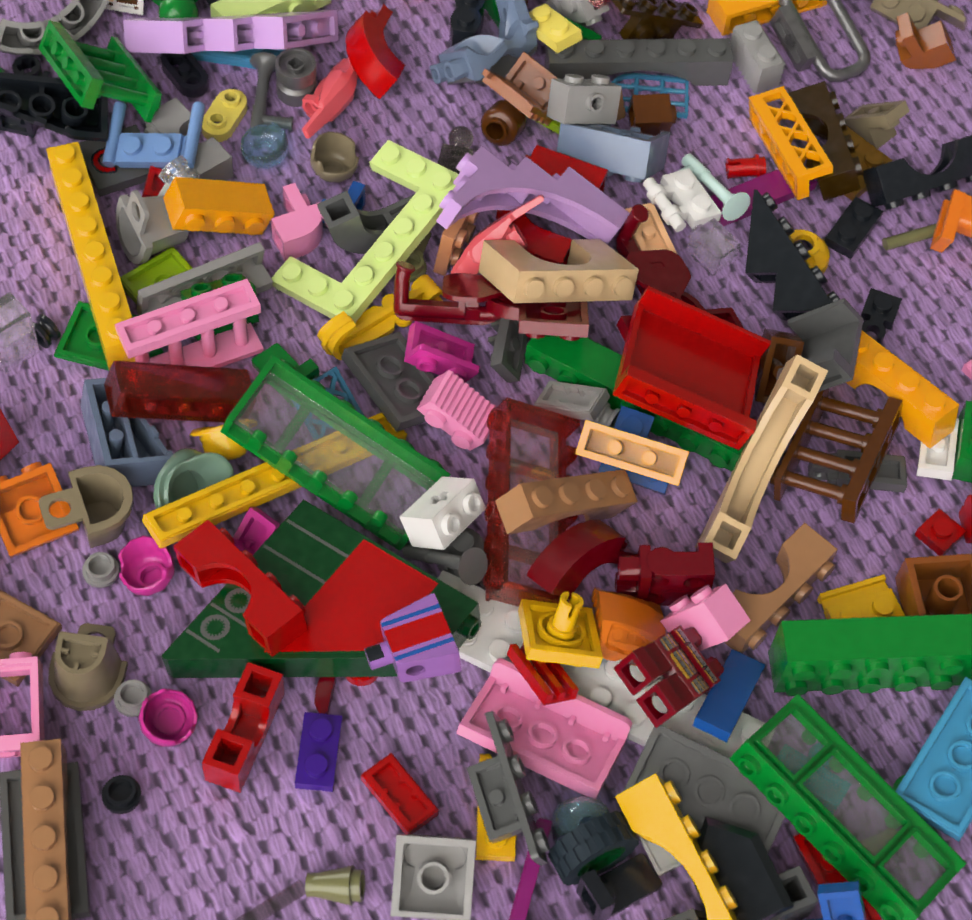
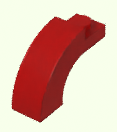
[345,4,405,99]

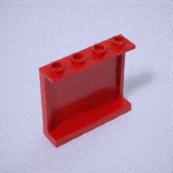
[613,286,771,450]

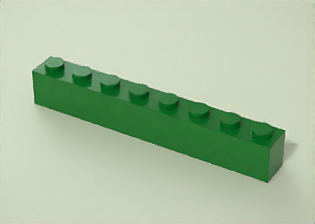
[524,335,784,471]

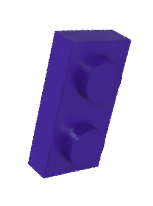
[295,712,342,792]

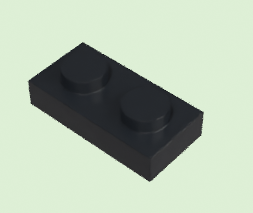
[824,197,883,259]

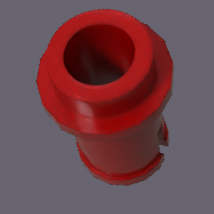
[726,154,766,179]

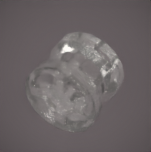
[158,156,201,185]

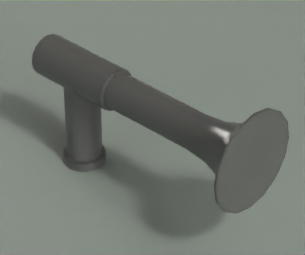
[249,52,293,137]
[402,542,488,585]

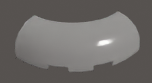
[0,0,109,55]

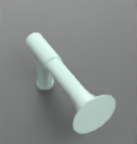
[678,154,750,221]

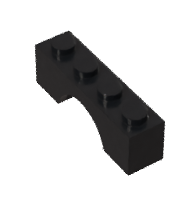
[863,135,972,210]

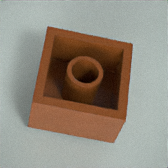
[895,554,972,616]

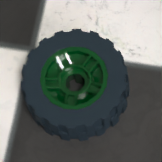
[548,811,639,886]

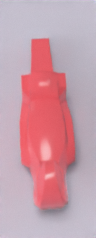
[301,58,358,139]
[451,194,544,274]

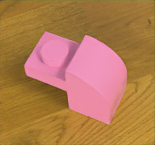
[271,183,323,261]

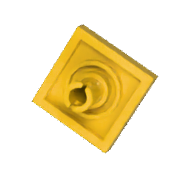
[518,591,603,669]

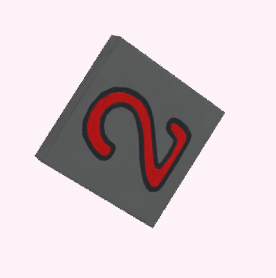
[79,124,149,197]

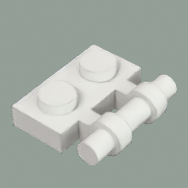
[643,168,722,232]

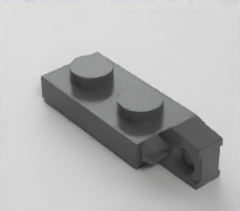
[808,449,907,493]

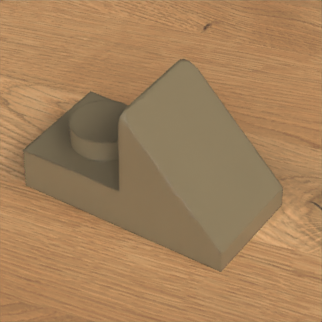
[844,100,910,149]

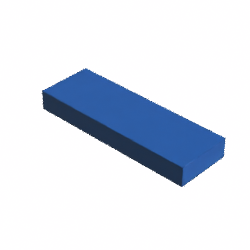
[692,649,765,743]

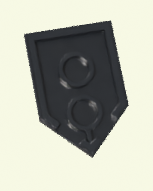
[692,816,794,920]

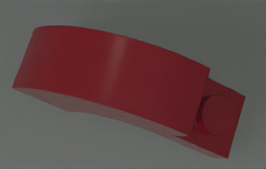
[526,519,638,597]

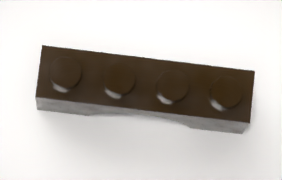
[789,81,863,201]

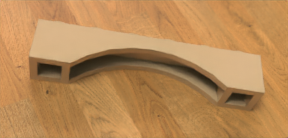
[695,354,828,563]

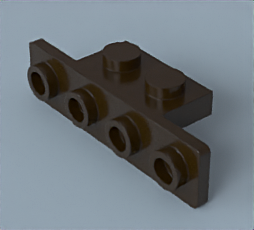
[612,0,704,39]

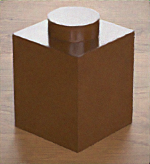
[628,93,677,136]

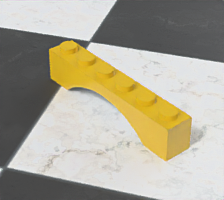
[615,773,738,920]

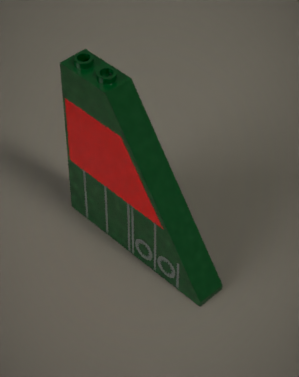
[161,500,481,678]

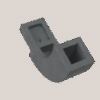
[317,191,414,254]

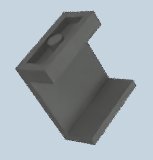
[776,298,864,392]

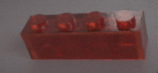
[104,361,256,423]

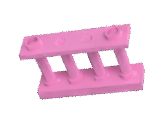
[115,279,264,398]

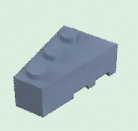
[556,123,670,183]
[80,377,174,487]

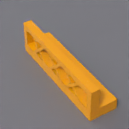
[749,86,833,201]

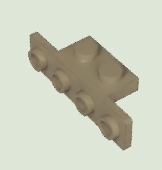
[870,0,967,31]

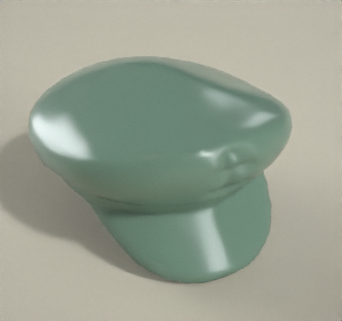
[153,448,234,509]

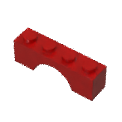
[173,520,307,657]

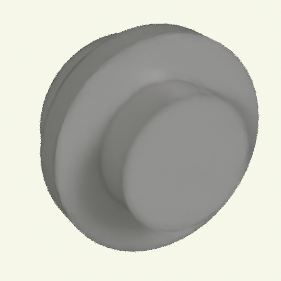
[82,552,120,588]
[114,679,152,717]

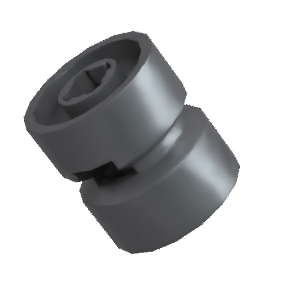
[275,48,317,107]

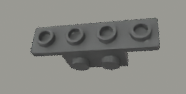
[467,711,550,866]

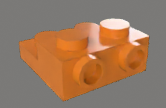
[0,462,79,558]

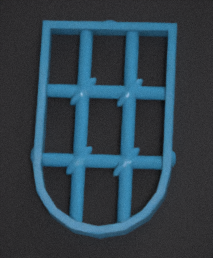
[612,73,689,119]

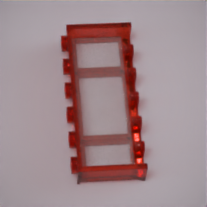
[483,397,580,607]

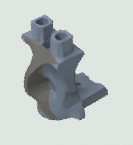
[430,0,539,84]

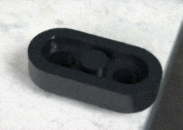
[160,53,209,98]

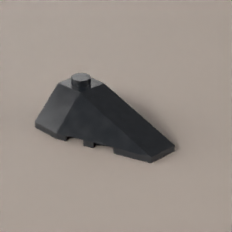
[0,72,108,142]

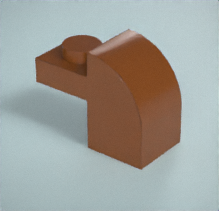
[895,12,956,69]

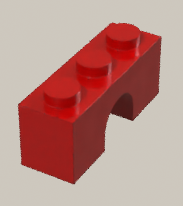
[202,662,285,793]

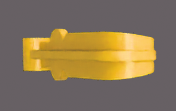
[317,274,443,360]

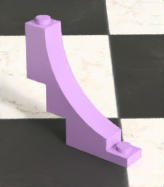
[123,10,339,54]

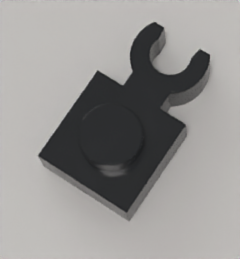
[861,288,902,344]

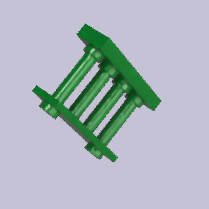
[38,20,162,123]

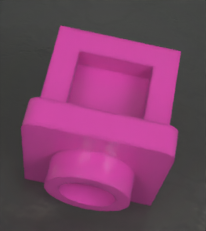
[233,507,281,555]

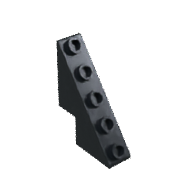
[745,190,840,320]

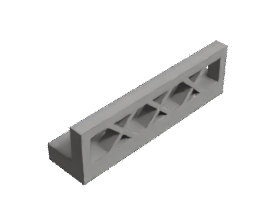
[136,242,273,315]

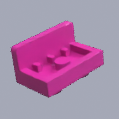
[404,321,480,383]

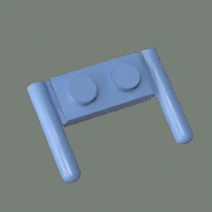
[102,101,205,169]

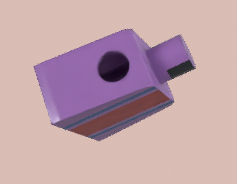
[364,593,461,683]

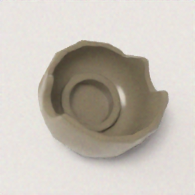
[310,131,359,183]

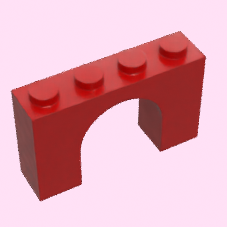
[489,145,608,265]

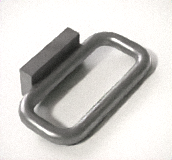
[770,0,870,82]

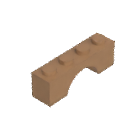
[495,469,638,534]
[724,522,838,654]

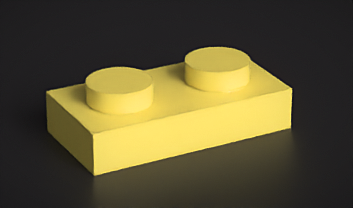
[529,3,582,53]

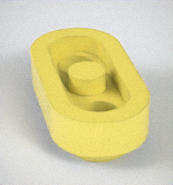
[202,89,248,142]

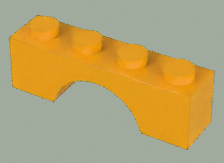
[846,331,960,448]

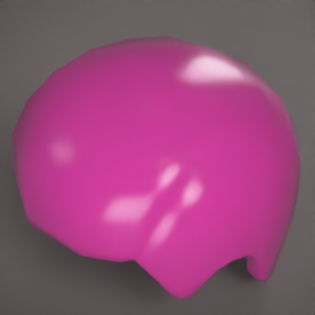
[118,535,175,596]
[138,688,198,747]

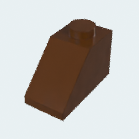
[755,328,804,403]

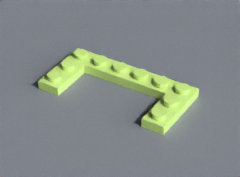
[271,140,458,323]

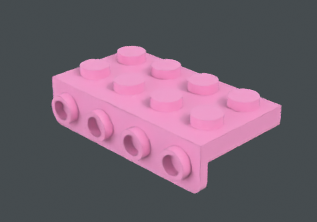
[456,658,632,801]

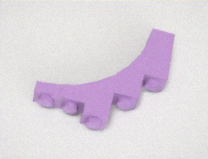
[436,146,630,244]

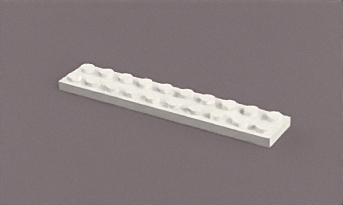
[438,570,776,758]

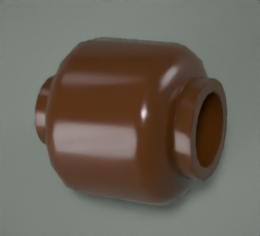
[481,99,526,146]

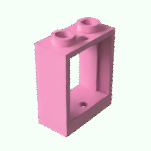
[0,652,45,758]

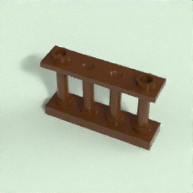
[770,388,902,524]

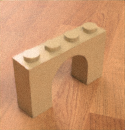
[478,239,639,303]

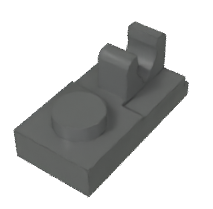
[488,318,527,383]

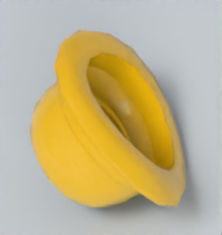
[190,419,258,461]

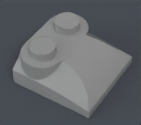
[391,834,476,920]

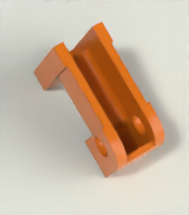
[930,189,972,253]

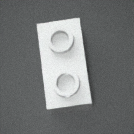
[400,477,486,550]

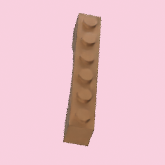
[20,739,72,920]

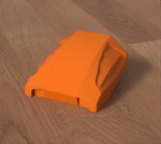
[591,587,666,666]

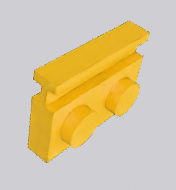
[817,574,905,619]

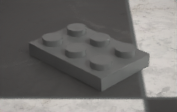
[341,332,435,432]

